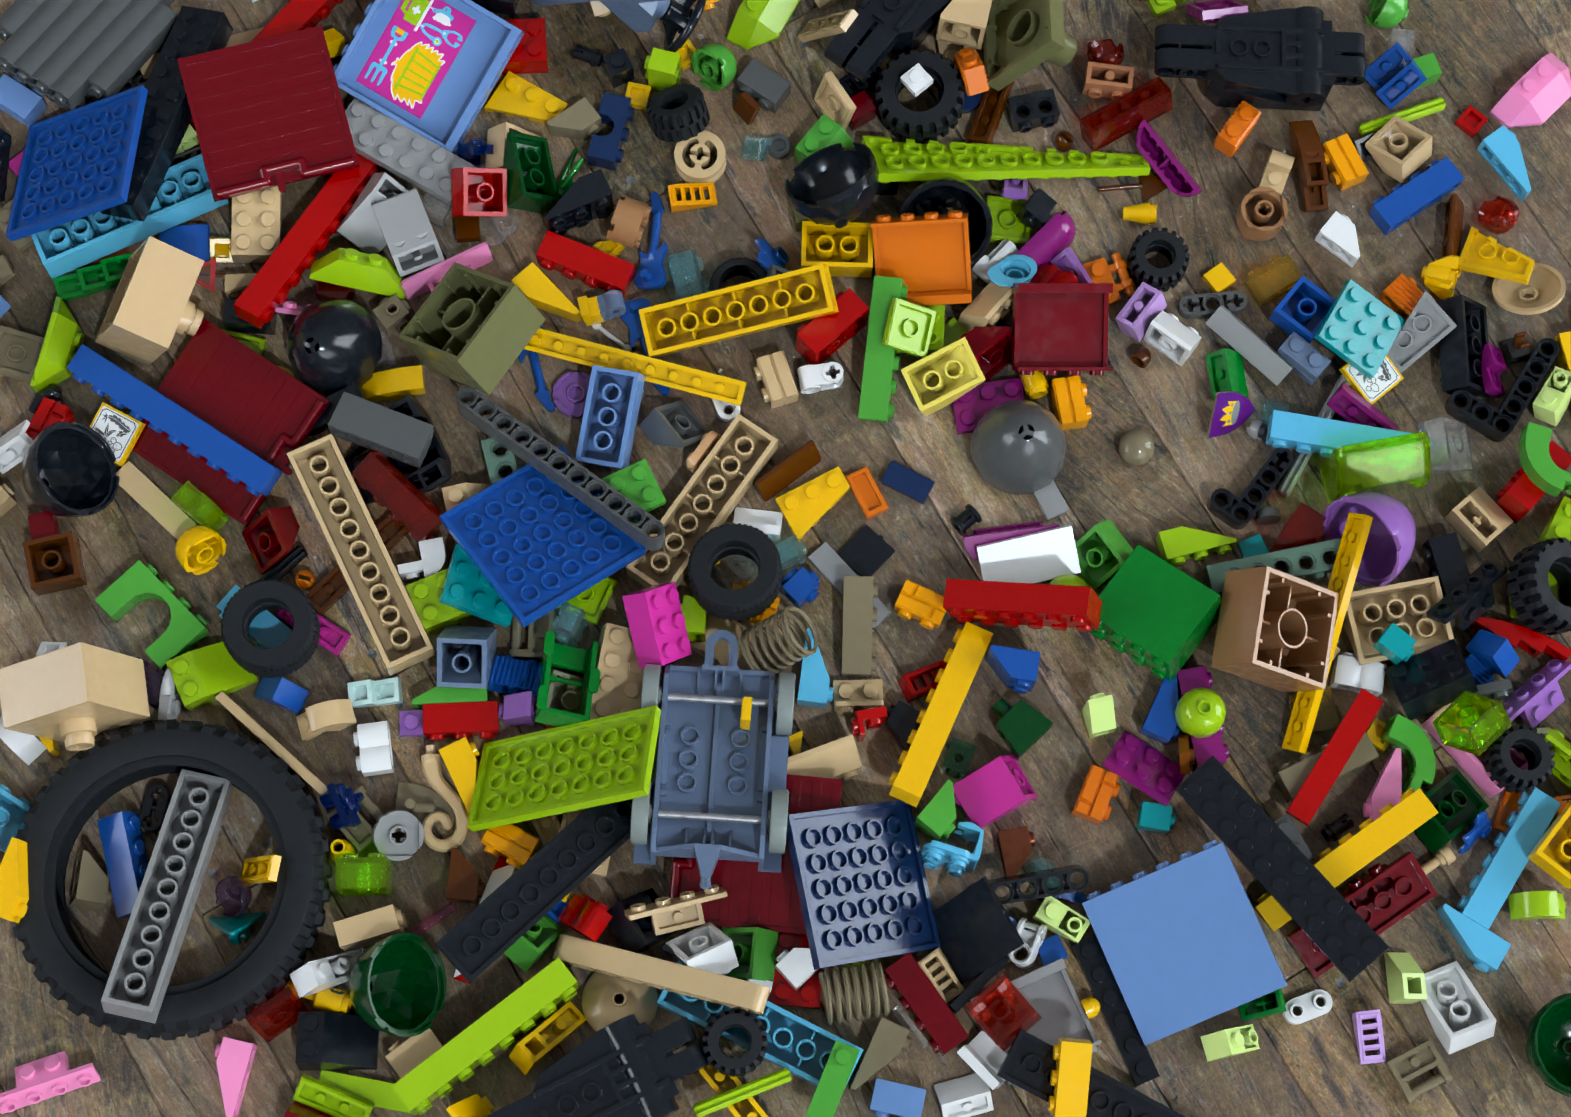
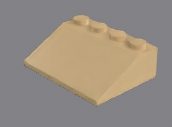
[1343,576,1454,665]

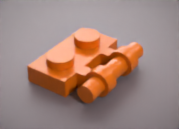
[1082,252,1135,306]

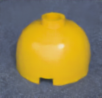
[175,525,226,575]

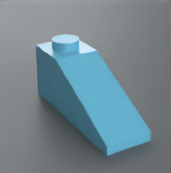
[1477,125,1531,202]
[797,628,834,709]
[1436,903,1511,973]

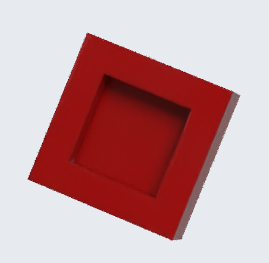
[1454,105,1489,139]

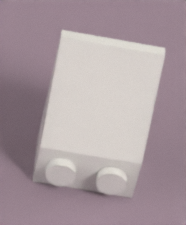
[1421,961,1497,1055]

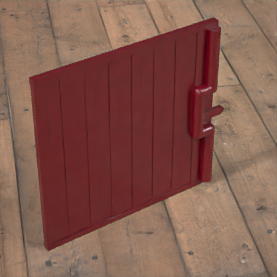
[177,25,360,202]
[132,319,331,527]
[669,774,843,935]

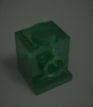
[941,738,976,779]

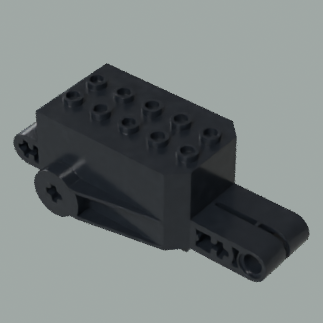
[824,0,952,83]
[1154,6,1366,111]
[486,1014,709,1117]

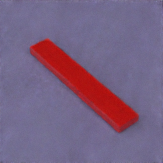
[1286,688,1384,826]

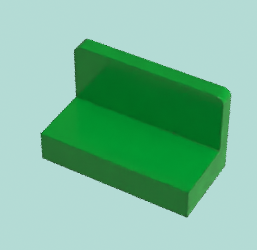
[1205,348,1248,400]

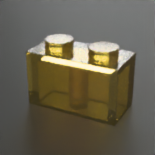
[1244,254,1302,307]

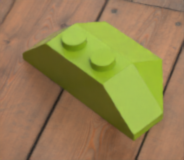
[727,0,800,51]
[309,248,405,299]
[30,296,84,393]
[1528,727,1571,789]

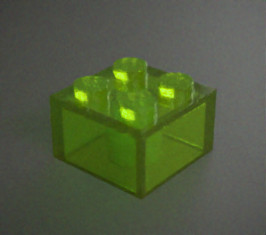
[1432,691,1512,756]
[335,853,393,896]

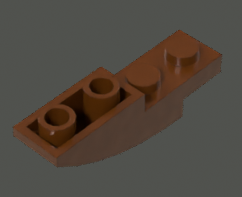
[1289,120,1329,213]

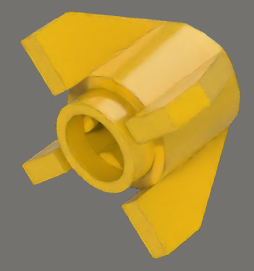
[1421,255,1462,300]

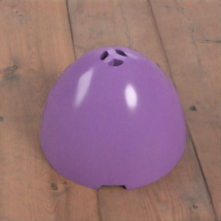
[1321,492,1416,587]

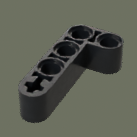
[1207,448,1293,530]

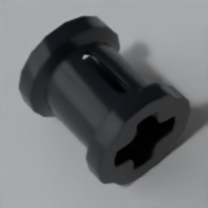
[950,504,982,536]

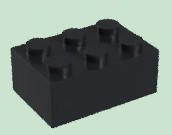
[1384,639,1478,720]

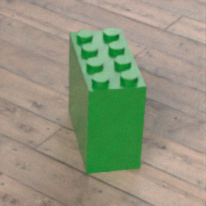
[1090,544,1221,682]

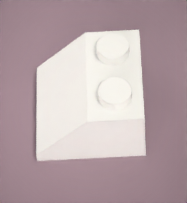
[1143,310,1202,367]
[666,922,739,975]

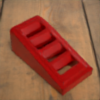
[898,659,947,703]

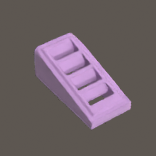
[1351,1009,1386,1065]

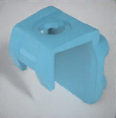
[921,822,984,877]

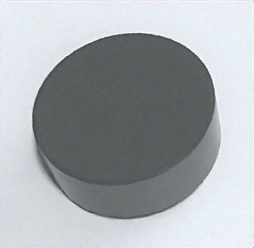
[768,134,791,159]
[1256,507,1281,525]

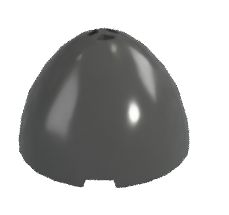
[971,400,1066,495]

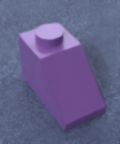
[499,691,536,726]

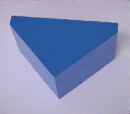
[1465,629,1520,679]
[254,676,310,715]

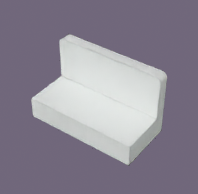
[0,420,33,474]
[732,507,783,542]
[957,1031,1007,1090]
[934,1073,994,1117]

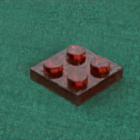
[245,986,310,1043]

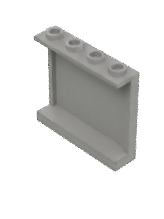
[968,958,1102,1088]

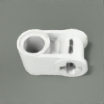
[797,362,844,394]
[1009,917,1047,969]

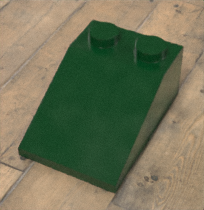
[504,131,560,214]
[1414,768,1489,853]

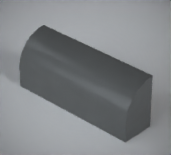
[328,392,434,468]

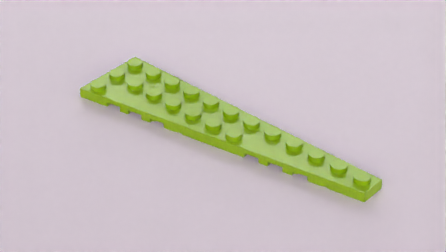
[862,136,1151,183]

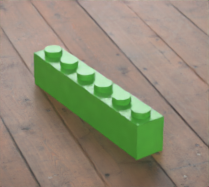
[858,276,908,424]

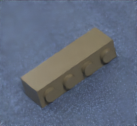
[841,576,878,677]
[1274,732,1379,803]

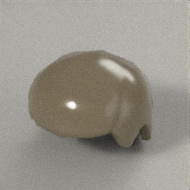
[1118,429,1154,466]

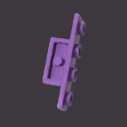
[1489,658,1571,728]

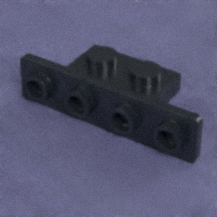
[1426,560,1507,630]

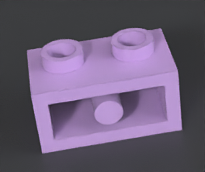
[1115,282,1167,342]

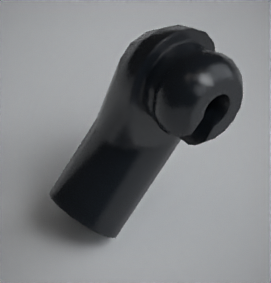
[28,385,62,414]

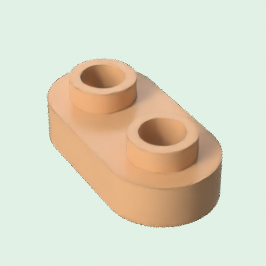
[686,431,722,474]

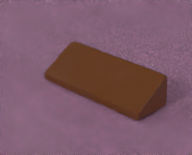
[1442,193,1464,258]
[755,440,821,502]

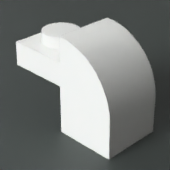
[397,537,448,582]
[0,717,47,766]

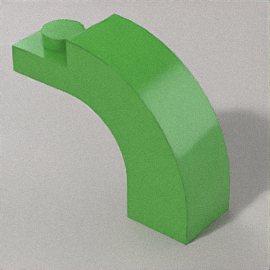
[1518,422,1571,497]
[1380,714,1436,794]

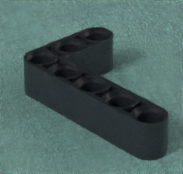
[1445,338,1559,442]
[967,865,1089,905]

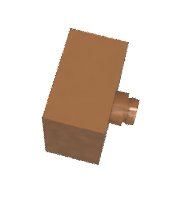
[1211,566,1339,692]

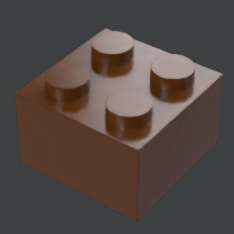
[23,531,87,596]

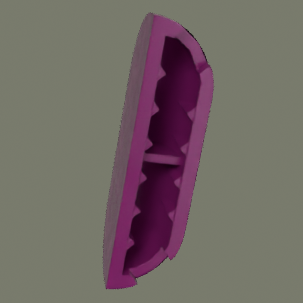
[1136,119,1202,197]
[1015,210,1075,269]
[963,521,1060,561]

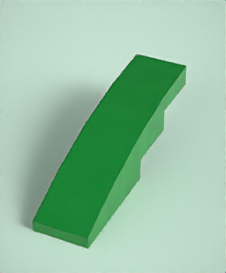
[53,252,134,302]

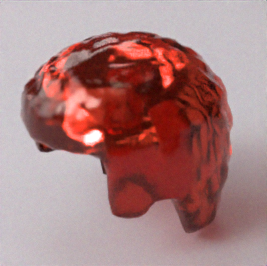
[1087,39,1125,65]
[1477,196,1520,235]

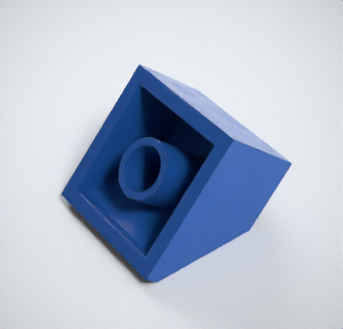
[986,645,1040,694]

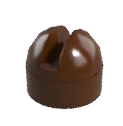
[1054,131,1073,152]
[1130,347,1151,368]

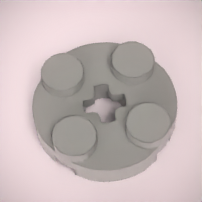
[372,810,424,861]

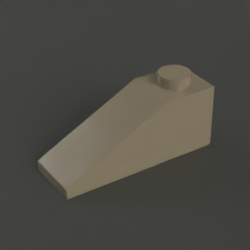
[849,1017,912,1092]

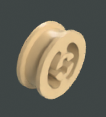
[674,130,726,183]

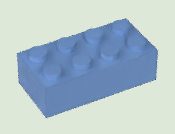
[575,365,645,470]

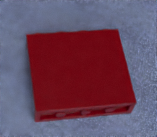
[1012,283,1113,375]

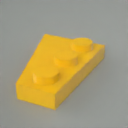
[484,71,569,124]
[1457,226,1535,285]
[775,466,850,542]

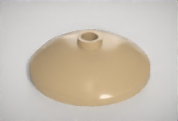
[1492,262,1566,315]
[582,972,658,1032]

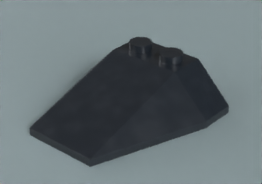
[344,395,451,505]

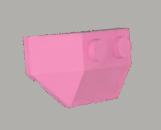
[1490,53,1571,128]

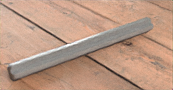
[1277,375,1350,497]

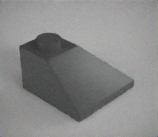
[639,399,709,448]

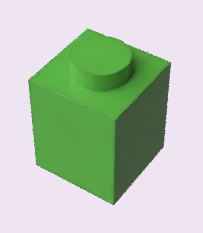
[1413,53,1442,89]

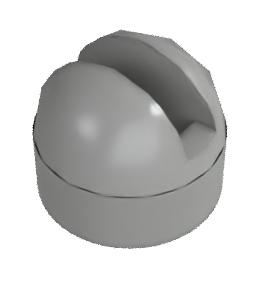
[1246,420,1267,440]

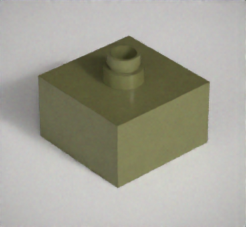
[398,262,545,395]

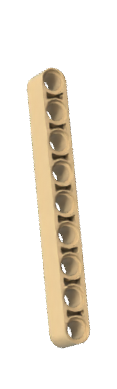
[552,934,770,1015]

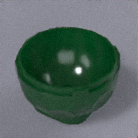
[1525,993,1571,1097]

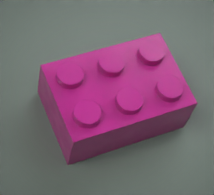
[622,582,692,669]

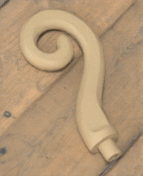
[421,745,469,852]

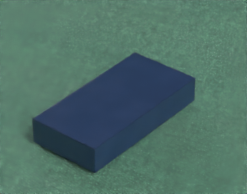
[881,461,935,505]

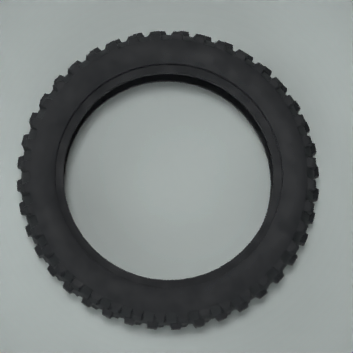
[12,719,332,1041]

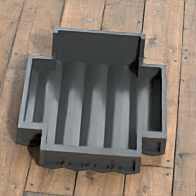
[0,0,177,111]

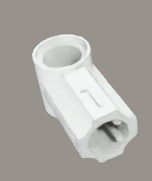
[972,239,1019,284]

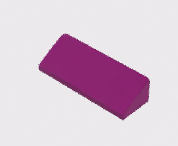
[1326,382,1399,431]

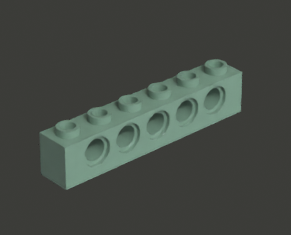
[1204,538,1341,600]

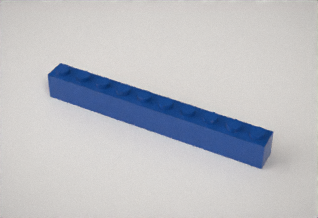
[67,344,283,496]

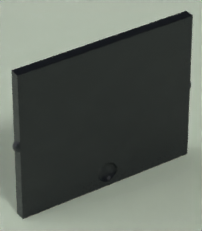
[932,876,1024,984]

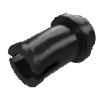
[572,44,604,67]
[1321,813,1354,842]

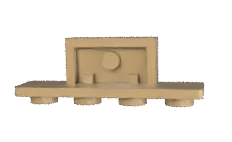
[624,885,728,936]

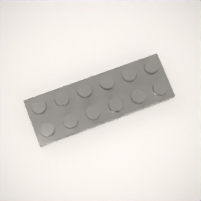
[345,98,476,206]

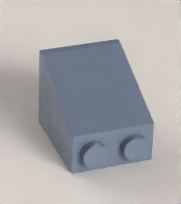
[437,625,497,689]

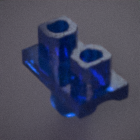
[320,783,364,829]

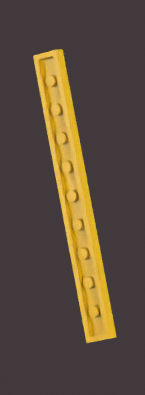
[524,328,747,406]
[1282,512,1373,754]

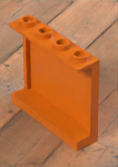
[871,210,973,306]

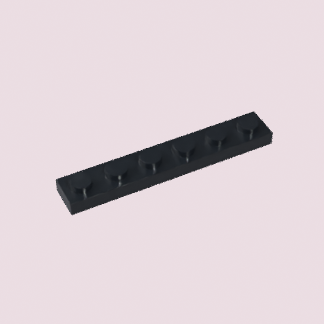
[1071,935,1160,1087]

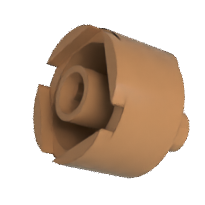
[1236,187,1288,241]
[606,195,652,249]

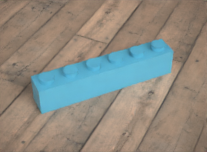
[1266,410,1418,470]
[1456,787,1561,930]

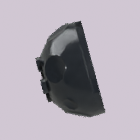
[785,142,879,228]

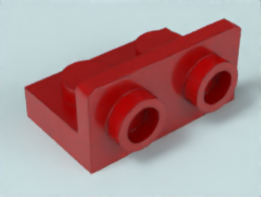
[850,706,888,742]

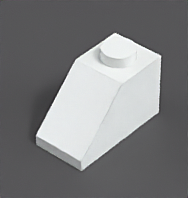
[1315,211,1360,268]
[775,948,819,990]

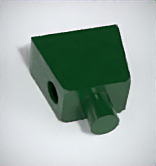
[992,698,1053,760]

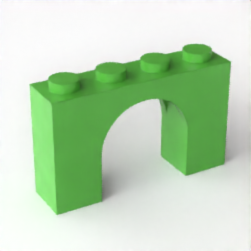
[95,560,210,672]

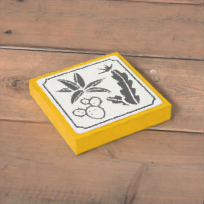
[1339,355,1404,405]
[89,402,146,467]

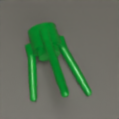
[556,148,584,199]

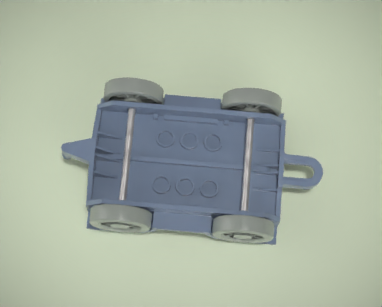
[630,630,795,890]

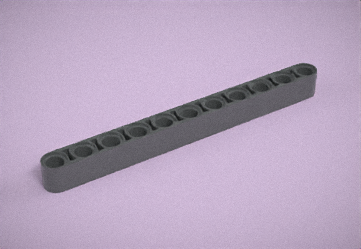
[456,387,665,551]

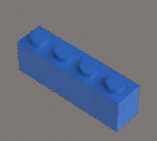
[1368,157,1464,236]
[97,811,148,918]

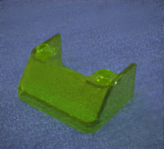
[1320,432,1431,505]

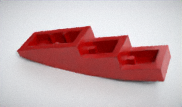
[1469,616,1571,661]

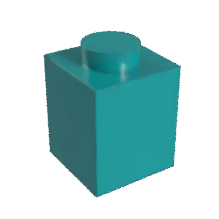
[1373,623,1417,665]
[1136,801,1176,835]

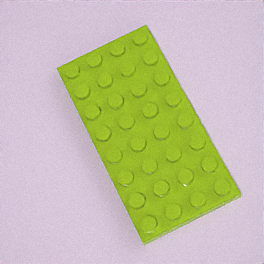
[467,705,661,832]

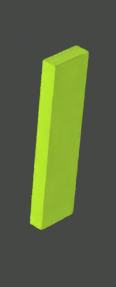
[319,1070,418,1115]

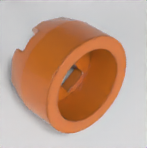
[295,570,316,591]

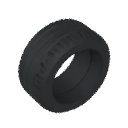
[709,257,768,292]

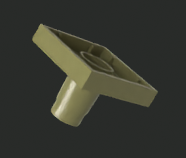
[983,0,1077,91]

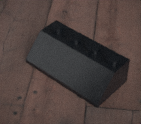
[1436,294,1492,397]

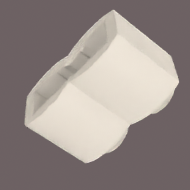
[1330,652,1386,697]
[353,721,394,777]

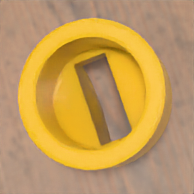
[1080,997,1101,1020]

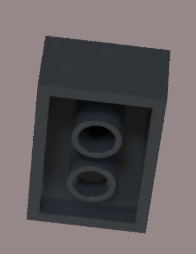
[295,1011,379,1071]

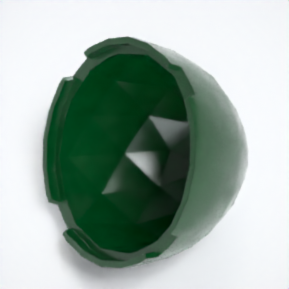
[349,932,447,1037]

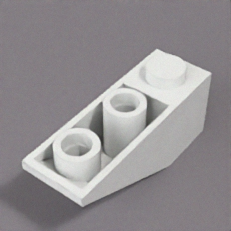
[290,948,363,998]

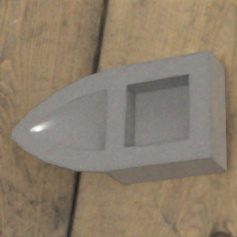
[158,668,181,721]

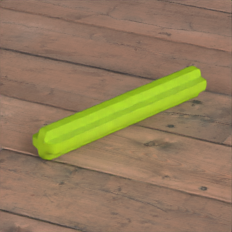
[1358,97,1446,137]
[693,1068,792,1117]

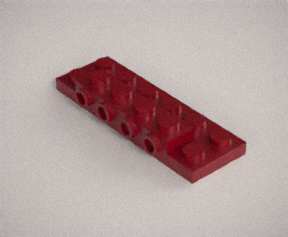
[1286,851,1437,979]

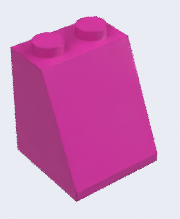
[953,755,1038,829]

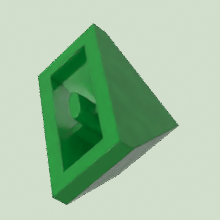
[1238,988,1287,1022]

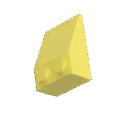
[901,337,986,416]

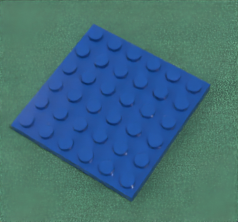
[6,85,148,241]
[440,445,647,628]

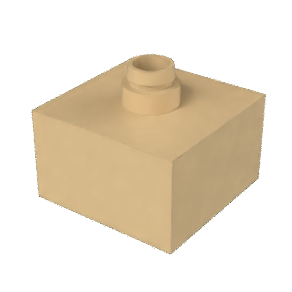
[95,236,204,366]
[0,642,150,751]

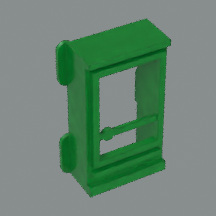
[535,631,600,727]

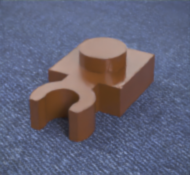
[1178,733,1195,774]

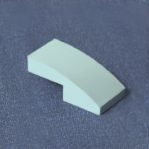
[347,677,403,708]

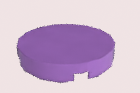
[552,371,591,419]

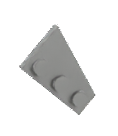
[1387,290,1457,373]

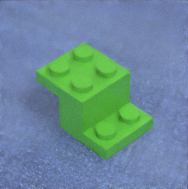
[602,459,666,523]

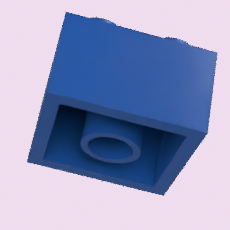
[1269,275,1335,343]

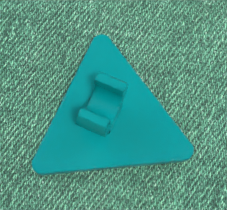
[209,912,266,944]

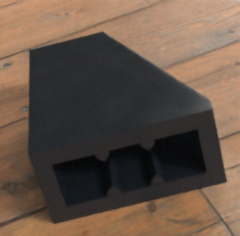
[886,700,950,751]

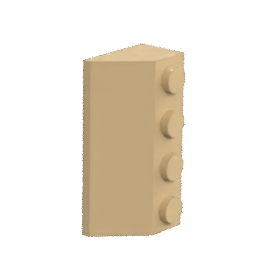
[787,734,862,781]

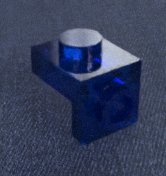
[458,138,493,166]

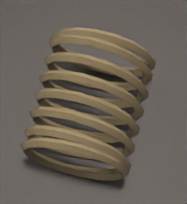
[740,605,818,673]
[819,961,890,1026]

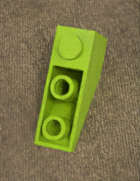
[1155,526,1237,567]

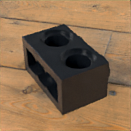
[1006,88,1060,133]

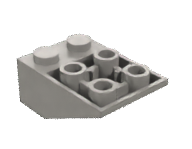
[336,172,408,254]
[372,188,445,277]

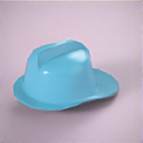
[987,254,1037,287]

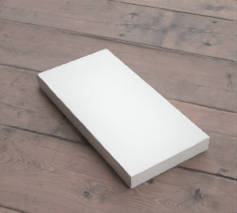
[976,525,1081,583]

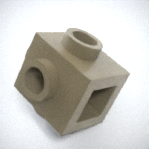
[372,294,412,336]

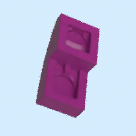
[1481,343,1507,398]

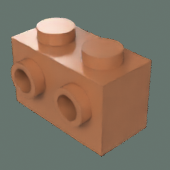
[1082,61,1134,101]

